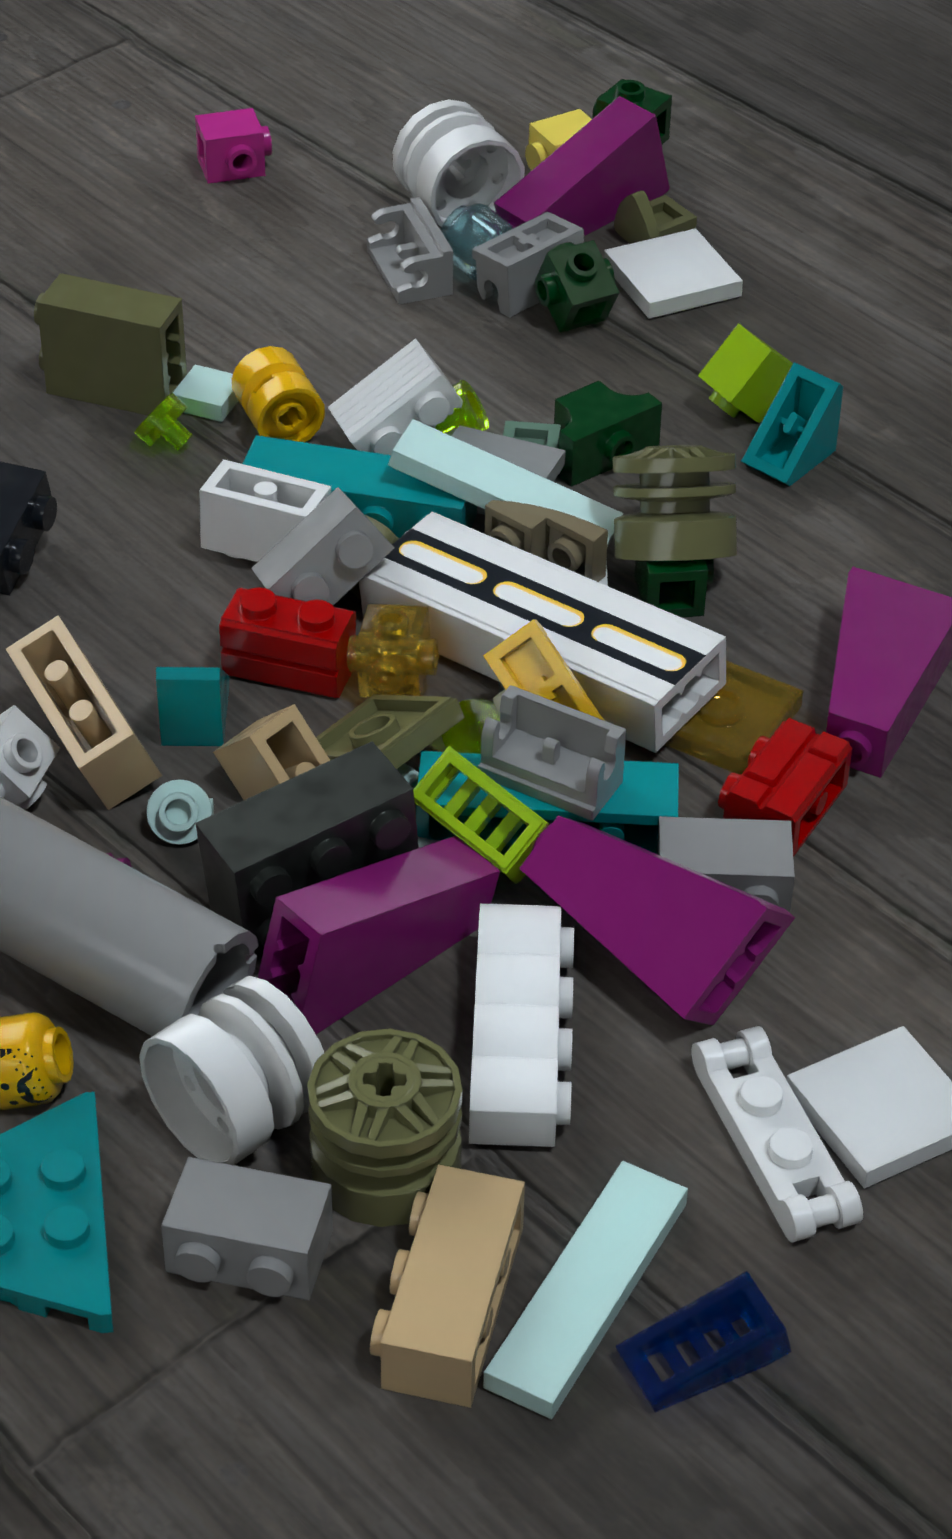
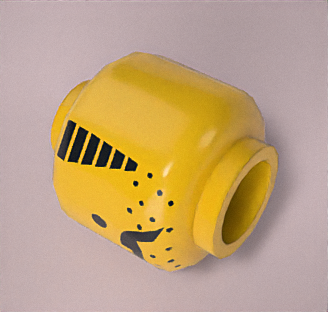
[0,1012,74,1110]

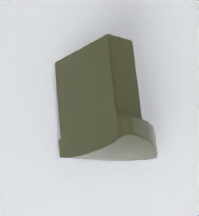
[614,190,697,244]

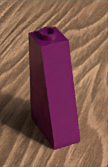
[494,96,670,236]
[826,566,952,778]
[519,815,795,1026]
[258,836,500,1034]

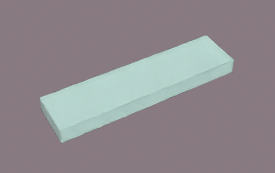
[388,419,624,547]
[483,1160,688,1420]

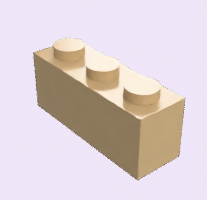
[6,615,162,810]
[370,1164,525,1408]

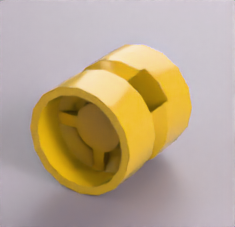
[231,346,325,442]

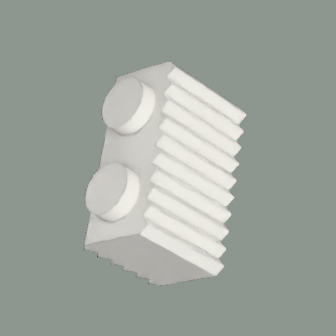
[328,338,463,455]

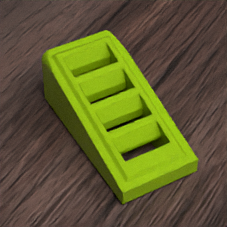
[413,746,550,884]

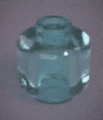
[441,203,514,280]

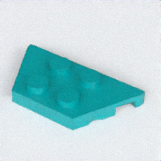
[0,1091,114,1333]

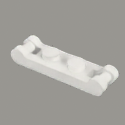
[691,1026,863,1243]

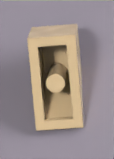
[213,704,330,800]

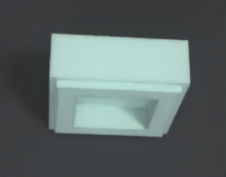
[172,365,238,422]

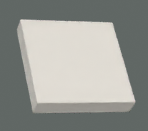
[604,228,743,319]
[786,1026,952,1189]

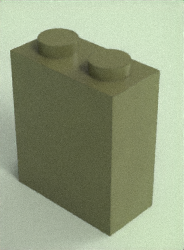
[34,273,187,420]

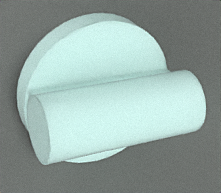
[147,779,214,844]

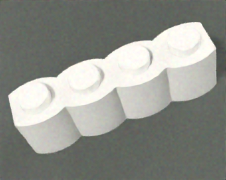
[469,903,574,1147]

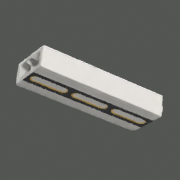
[359,512,726,753]

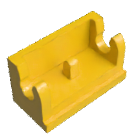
[483,619,605,721]

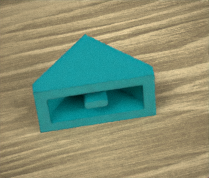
[741,362,844,486]
[156,667,229,746]

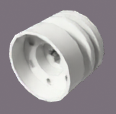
[393,99,525,236]
[139,976,324,1165]

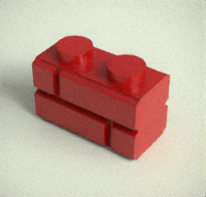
[219,587,357,698]
[718,718,852,857]

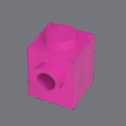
[195,108,272,184]

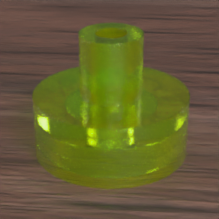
[435,380,489,433]
[134,392,193,451]
[442,698,500,754]

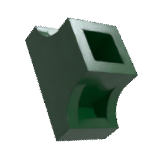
[554,381,662,487]

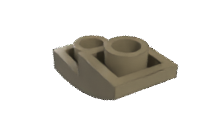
[485,500,608,582]

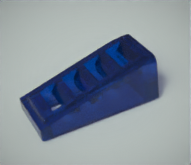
[616,1271,792,1412]

